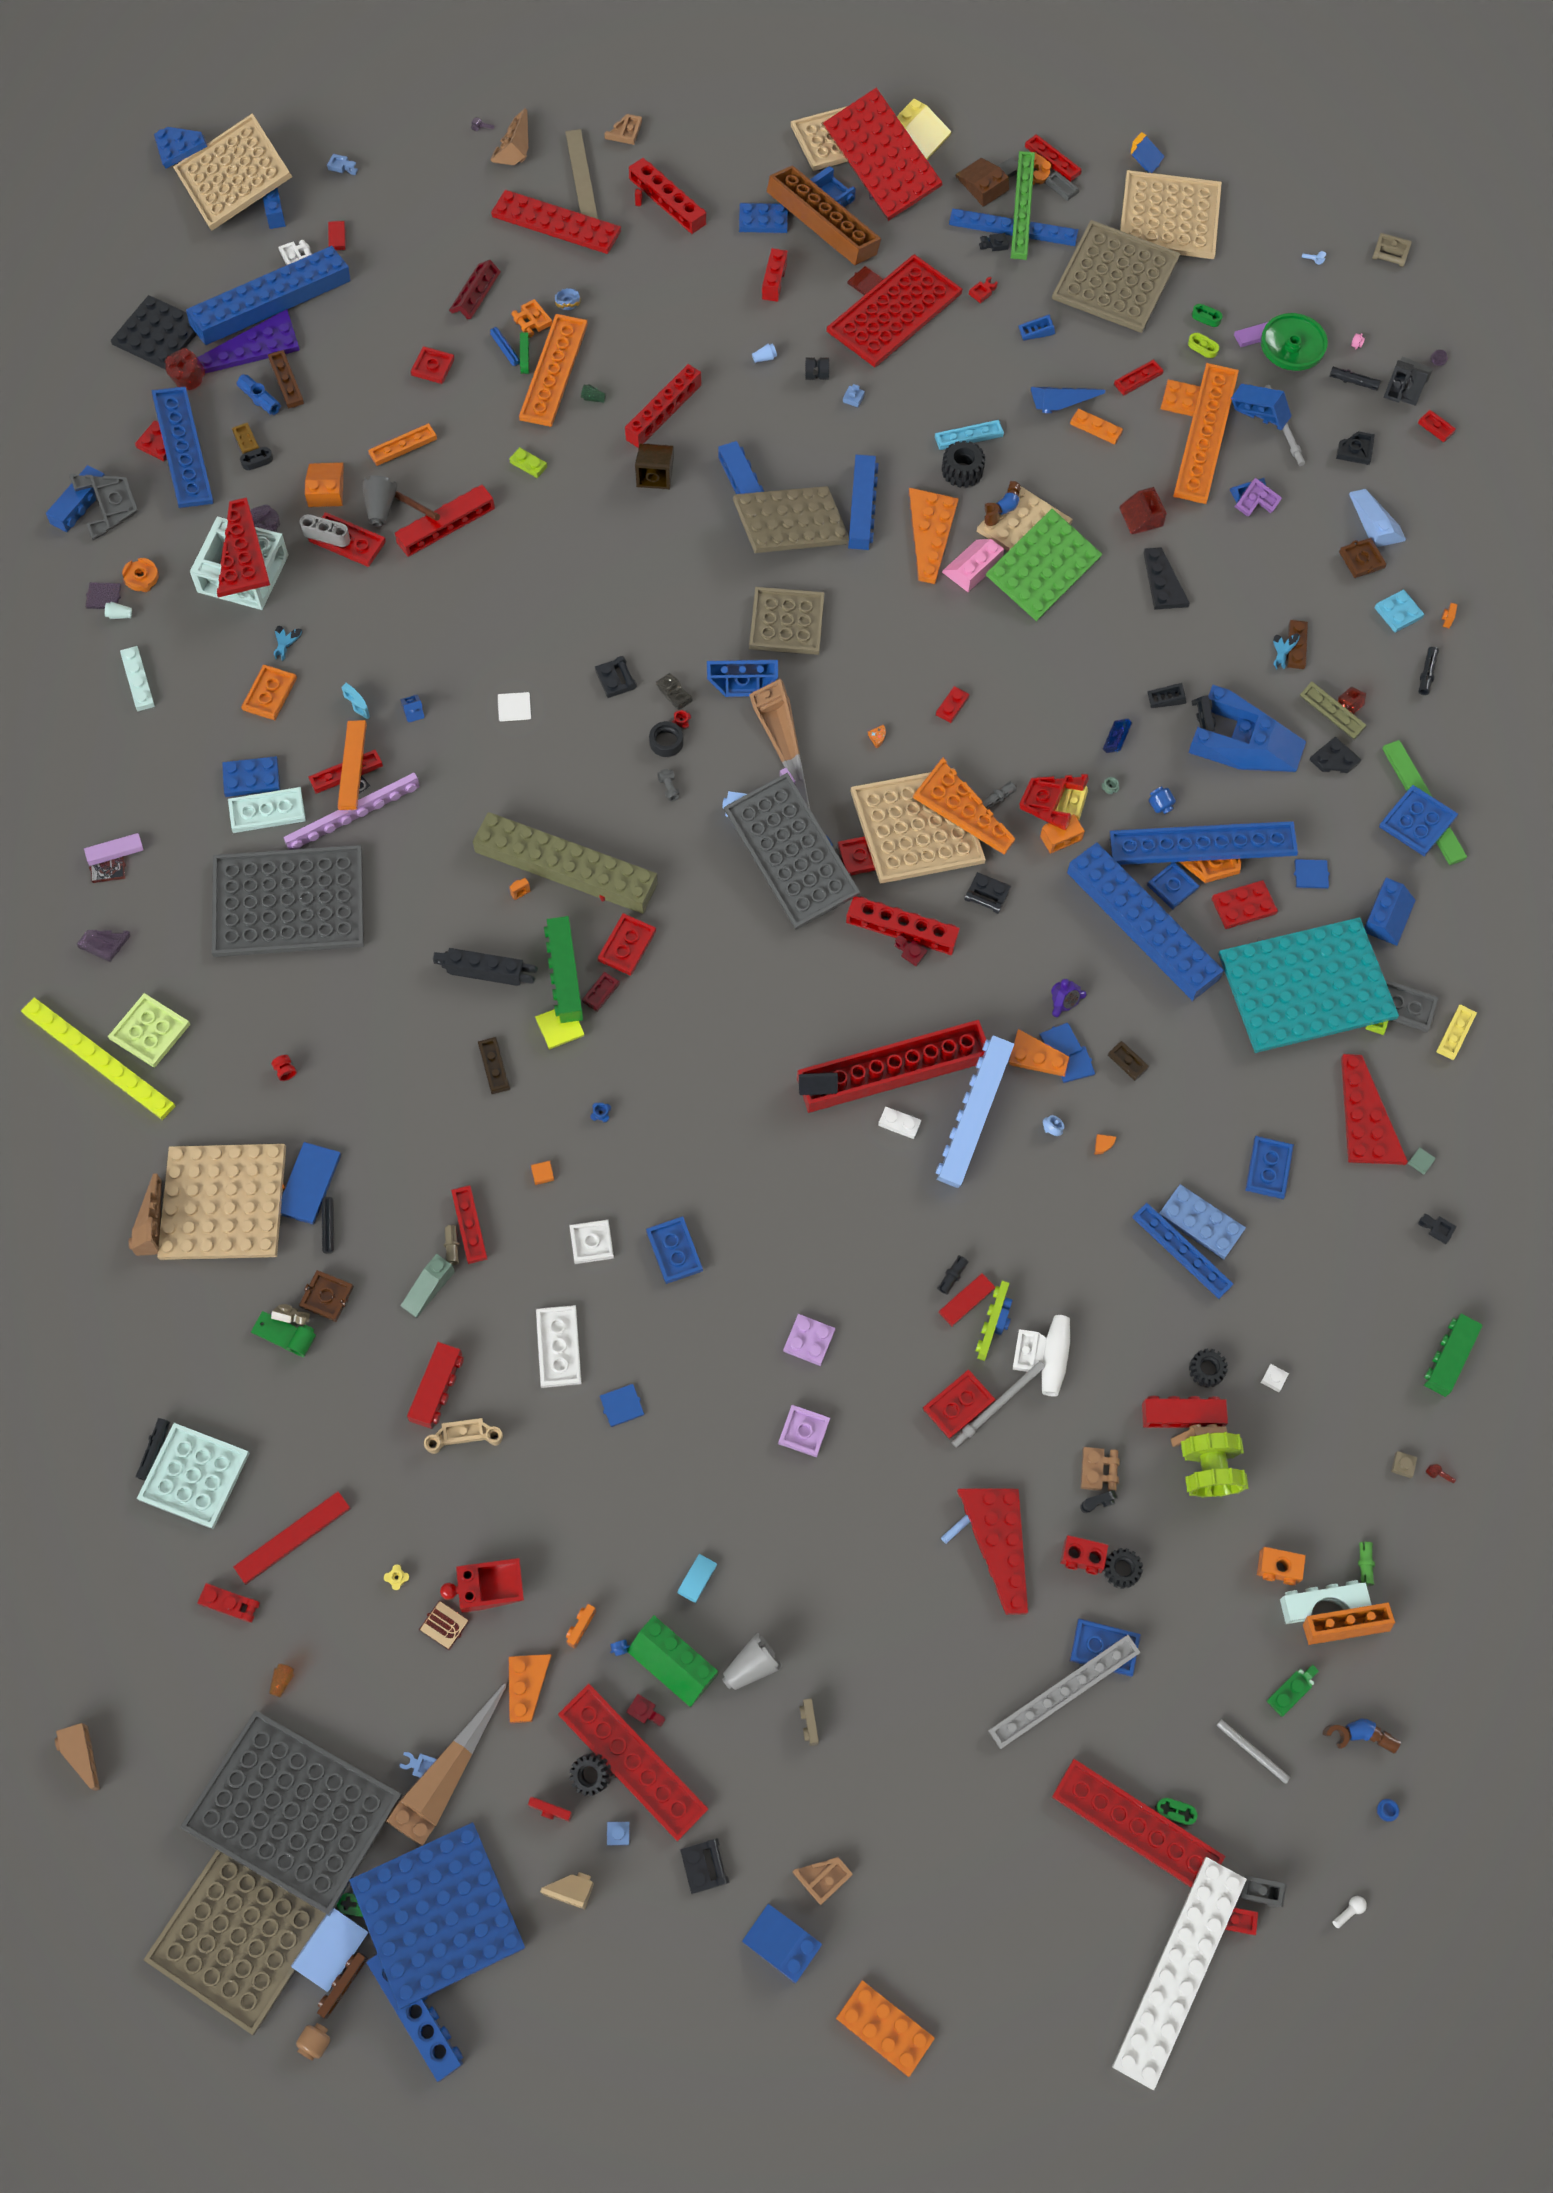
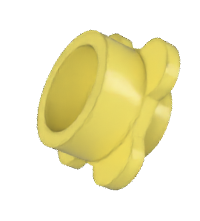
[384,1565,409,1590]

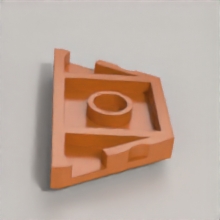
[1179,859,1241,883]

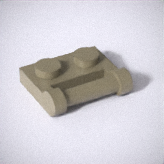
[1372,233,1412,267]

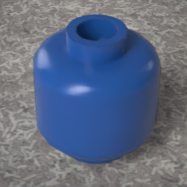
[1149,786,1176,815]

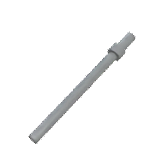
[1265,385,1305,466]
[951,1361,1045,1448]

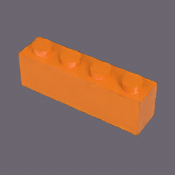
[1303,1602,1395,1645]

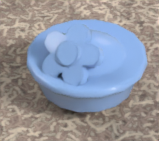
[1043,1115,1064,1136]

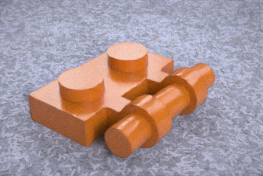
[511,299,552,337]

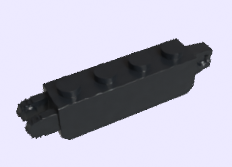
[433,948,538,986]

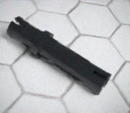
[1329,366,1381,391]
[1418,647,1439,695]
[135,1418,171,1481]

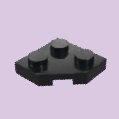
[1336,431,1375,465]
[1310,736,1361,773]

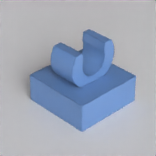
[843,384,865,407]

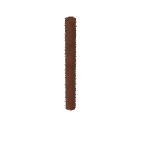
[394,491,440,521]

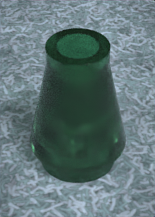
[580,384,606,403]

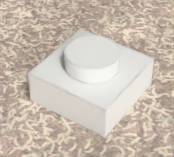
[1261,1364,1289,1392]

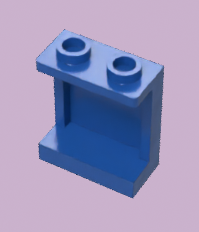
[810,166,856,207]

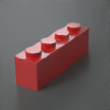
[407,1342,464,1429]
[1142,1396,1228,1428]

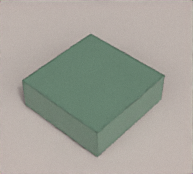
[1408,1147,1436,1175]

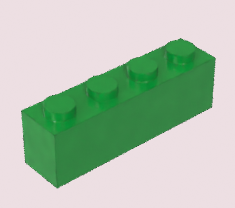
[1423,1313,1483,1397]

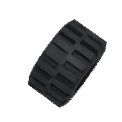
[942,441,985,488]

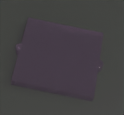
[85,582,121,609]

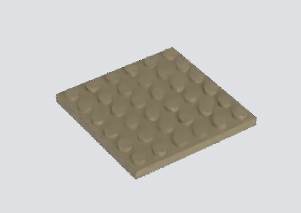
[1052,220,1181,333]
[144,1850,326,2035]

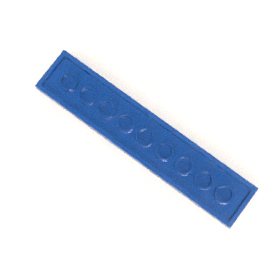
[1110,821,1298,865]

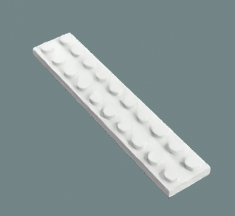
[1112,1857,1247,2090]

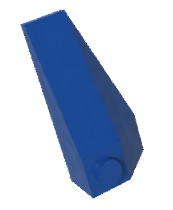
[1031,387,1105,413]

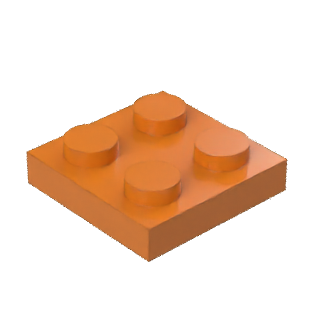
[1160,379,1200,416]

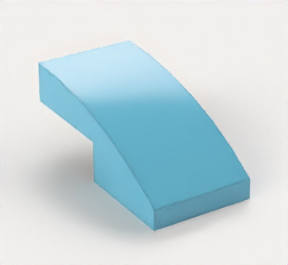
[341,683,370,719]
[677,1554,717,1603]

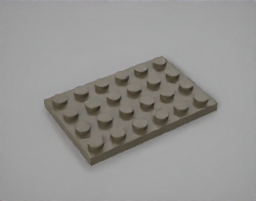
[733,486,849,553]

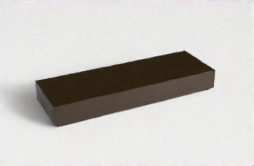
[478,1037,510,1094]

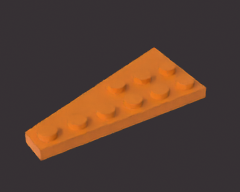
[909,488,959,584]
[913,757,1015,855]

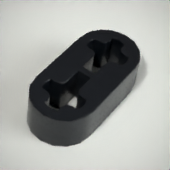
[240,447,273,470]

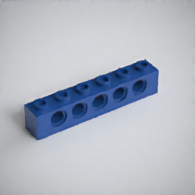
[366,1954,464,2082]

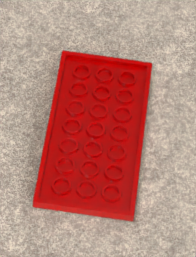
[823,87,943,221]
[826,254,963,367]

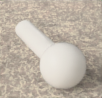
[1333,1896,1367,1928]

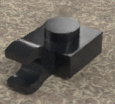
[979,233,1009,252]
[1418,1214,1457,1244]

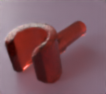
[1426,1464,1456,1483]

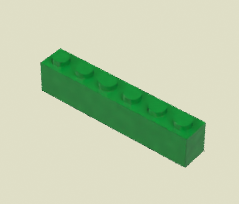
[544,916,583,1023]

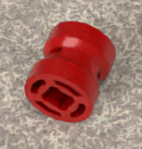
[271,1055,297,1081]

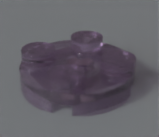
[250,505,280,532]

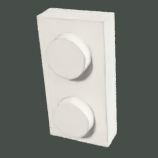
[878,1107,921,1139]

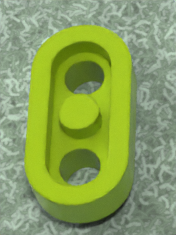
[1188,333,1219,358]

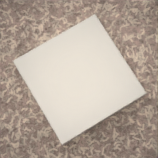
[569,1220,614,1264]

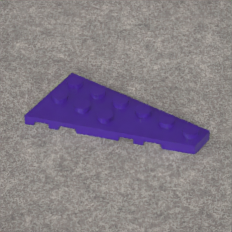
[197,309,300,374]

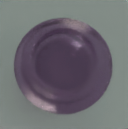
[1431,350,1448,366]

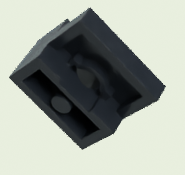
[1383,360,1429,406]

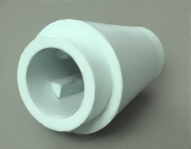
[105,602,132,619]

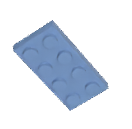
[1159,1184,1246,1260]

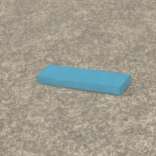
[935,420,1004,450]

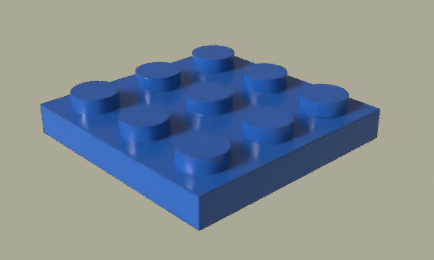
[1379,785,1458,857]

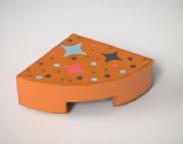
[868,725,886,748]

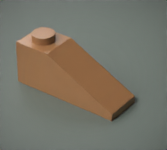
[55,1723,100,1791]

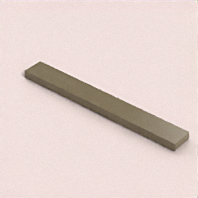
[565,129,598,219]

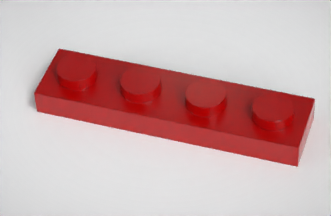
[1025,134,1082,182]
[308,749,383,794]
[451,1185,488,1264]

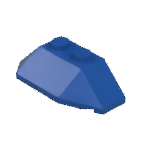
[707,660,778,697]

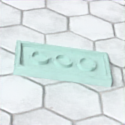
[228,787,306,833]

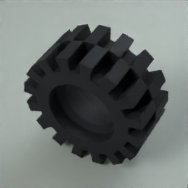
[1189,1348,1228,1388]
[1103,1548,1143,1589]
[569,1753,612,1796]

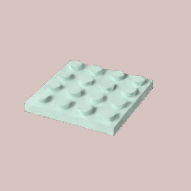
[137,1423,250,1529]

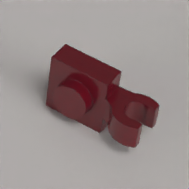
[894,935,928,967]
[626,1694,665,1727]

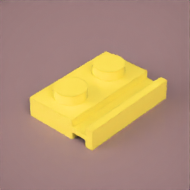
[1055,786,1088,820]

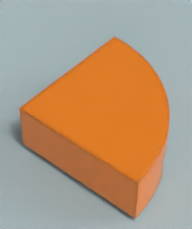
[1094,1134,1116,1154]

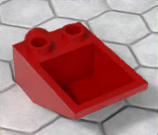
[440,1558,524,1613]

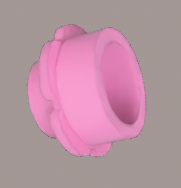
[1351,333,1365,350]

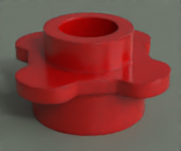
[672,710,691,729]

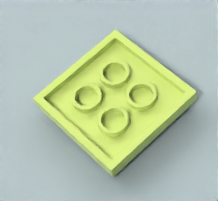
[108,993,191,1068]

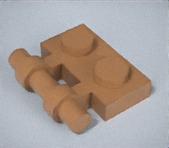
[1081,1447,1120,1492]

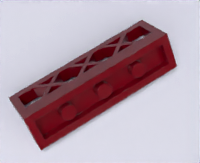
[449,260,501,319]

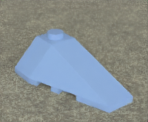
[1349,489,1406,547]

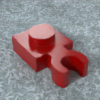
[969,277,998,304]

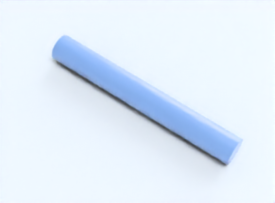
[941,1515,970,1544]

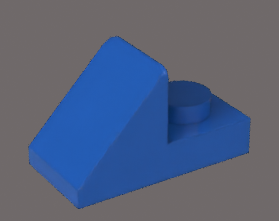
[400,695,425,722]

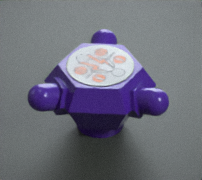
[1051,979,1087,1017]

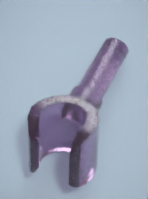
[471,117,494,131]

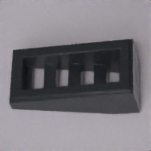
[1147,683,1187,708]

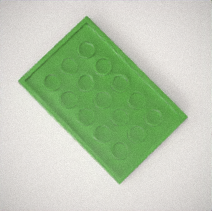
[986,509,1102,622]

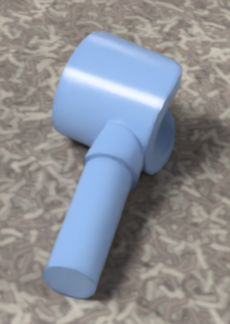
[1302,251,1326,265]

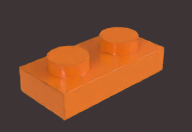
[566,1604,596,1649]

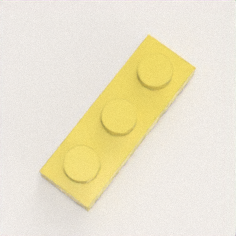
[1436,1005,1477,1060]

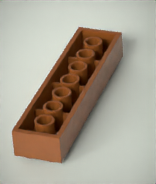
[767,165,881,265]

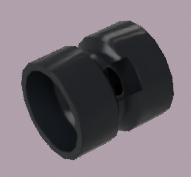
[805,357,829,380]

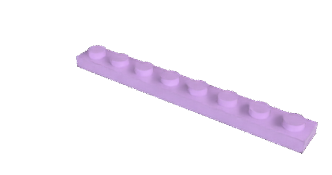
[283,773,420,850]

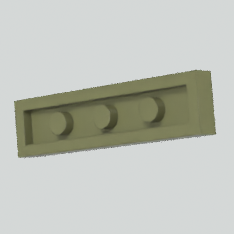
[1300,682,1367,740]

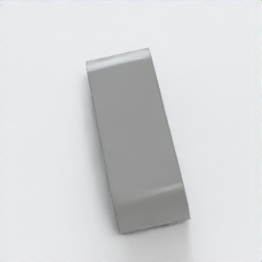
[300,514,350,547]

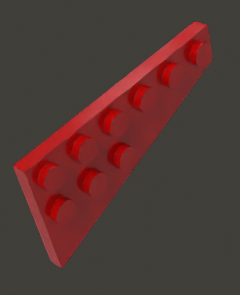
[217,497,270,598]
[1341,1054,1408,1165]
[957,1489,1028,1615]

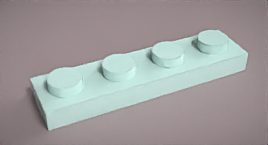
[120,646,155,712]

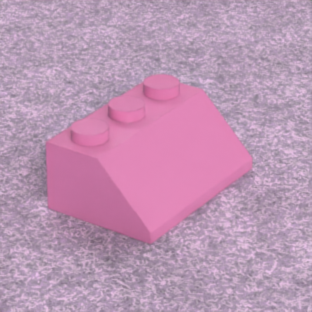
[942,539,1004,592]

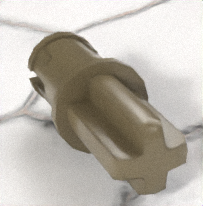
[444,1225,460,1265]

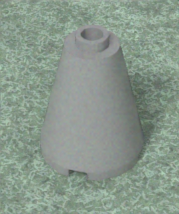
[722,1633,783,1690]

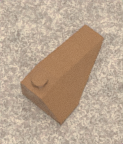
[490,108,529,165]
[129,1173,162,1256]

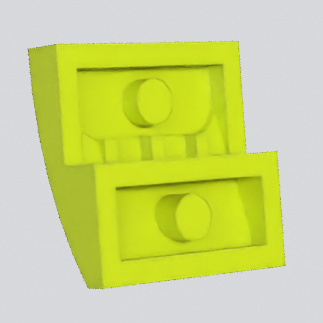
[535,1009,584,1050]

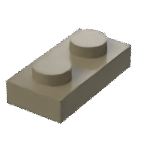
[799,1698,819,1746]

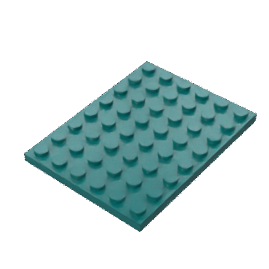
[1218,917,1399,1053]

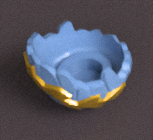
[555,288,580,311]

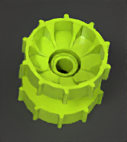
[1181,1432,1249,1498]

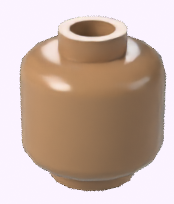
[296,2023,331,2061]

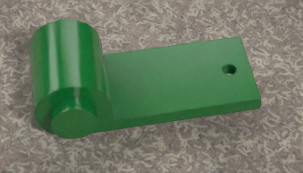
[251,1311,316,1357]

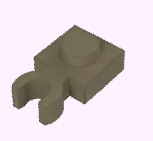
[271,1304,310,1325]

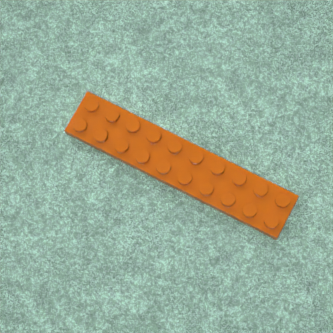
[1173,363,1239,504]

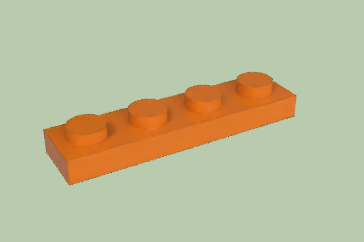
[368,423,437,466]

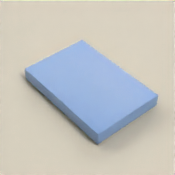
[291,1908,369,1992]

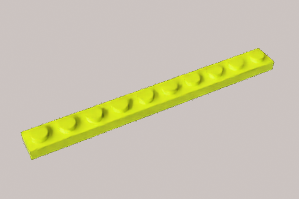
[21,997,176,1120]

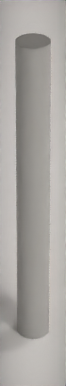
[1216,1719,1290,1784]

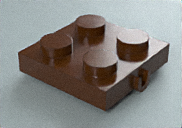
[1339,538,1387,578]
[299,1270,354,1322]

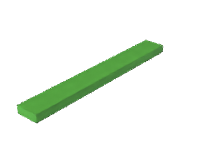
[1011,151,1035,260]
[1382,740,1467,866]

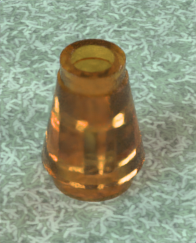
[269,1663,294,1697]

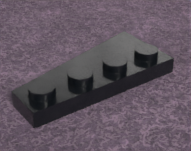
[1143,547,1190,610]

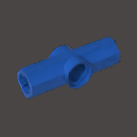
[236,374,281,415]

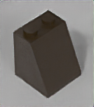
[635,443,674,490]

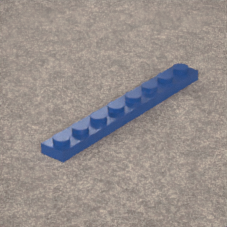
[949,208,1078,246]

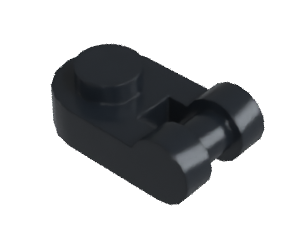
[1080,1490,1118,1513]

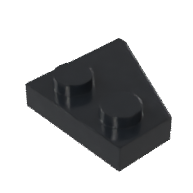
[1191,695,1216,732]

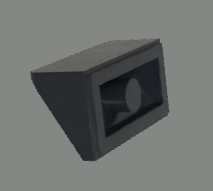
[798,1073,838,1095]

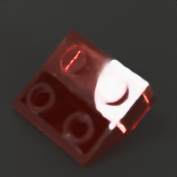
[1119,487,1167,534]

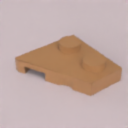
[605,114,642,145]
[792,1857,853,1906]

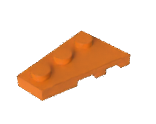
[1009,1029,1069,1077]
[509,1654,552,1723]

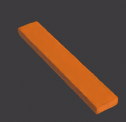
[338,720,367,810]

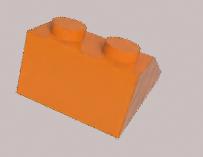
[305,463,344,507]

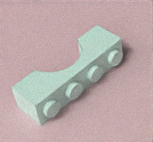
[1280,1580,1371,1624]

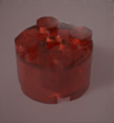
[165,348,205,390]

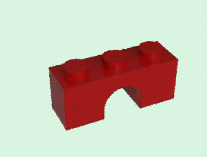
[762,248,788,302]

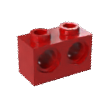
[1060,1535,1108,1575]

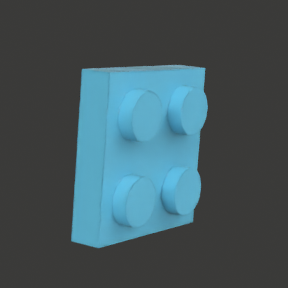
[1374,589,1425,633]

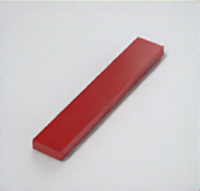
[233,1491,351,1584]

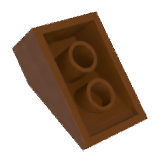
[955,158,1009,207]

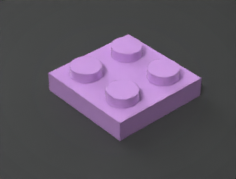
[783,1314,835,1366]
[778,1405,830,1457]

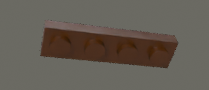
[268,350,304,409]

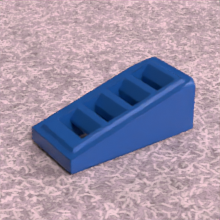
[1018,314,1055,341]

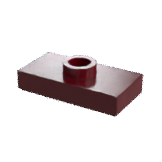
[582,972,620,1012]

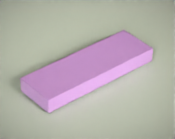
[84,833,144,866]

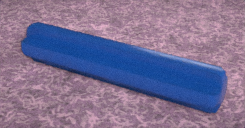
[490,327,520,366]

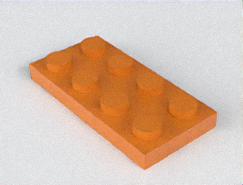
[836,1980,935,2077]

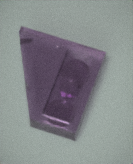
[77,930,130,962]

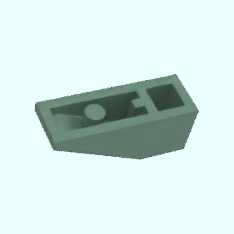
[401,1254,455,1318]

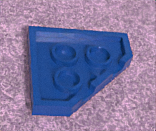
[154,127,207,168]

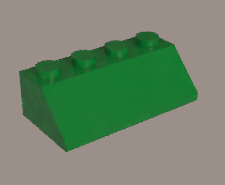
[627,1615,718,1708]

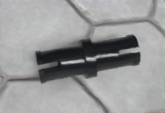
[937,1255,969,1295]

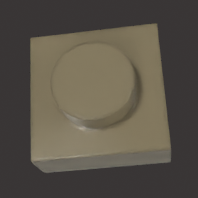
[1391,1451,1417,1478]

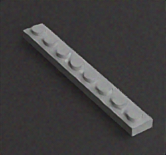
[988,1635,1140,1749]

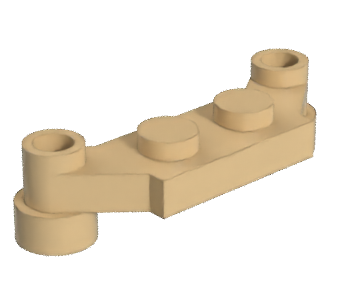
[424,1418,503,1454]

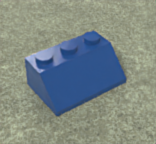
[1364,877,1416,946]

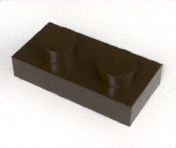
[1108,1041,1149,1081]

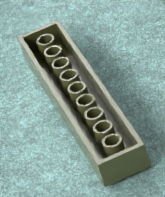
[473,812,658,914]

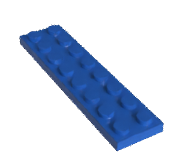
[151,387,213,508]

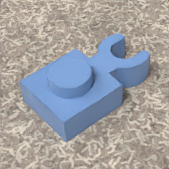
[399,1752,437,1777]

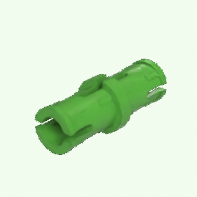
[1358,1542,1375,1586]

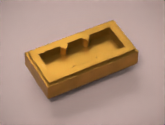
[232,422,259,454]

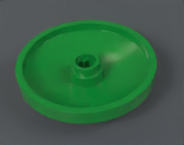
[1261,313,1328,371]

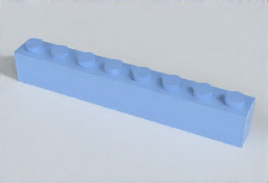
[935,1035,1014,1188]

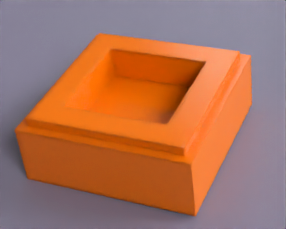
[531,1161,554,1185]

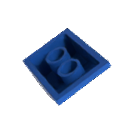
[742,1904,822,1984]

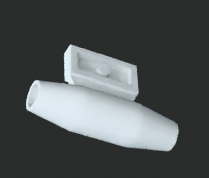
[1013,1315,1070,1396]

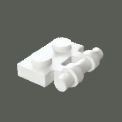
[278,240,313,265]

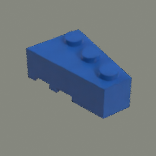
[1231,384,1292,430]

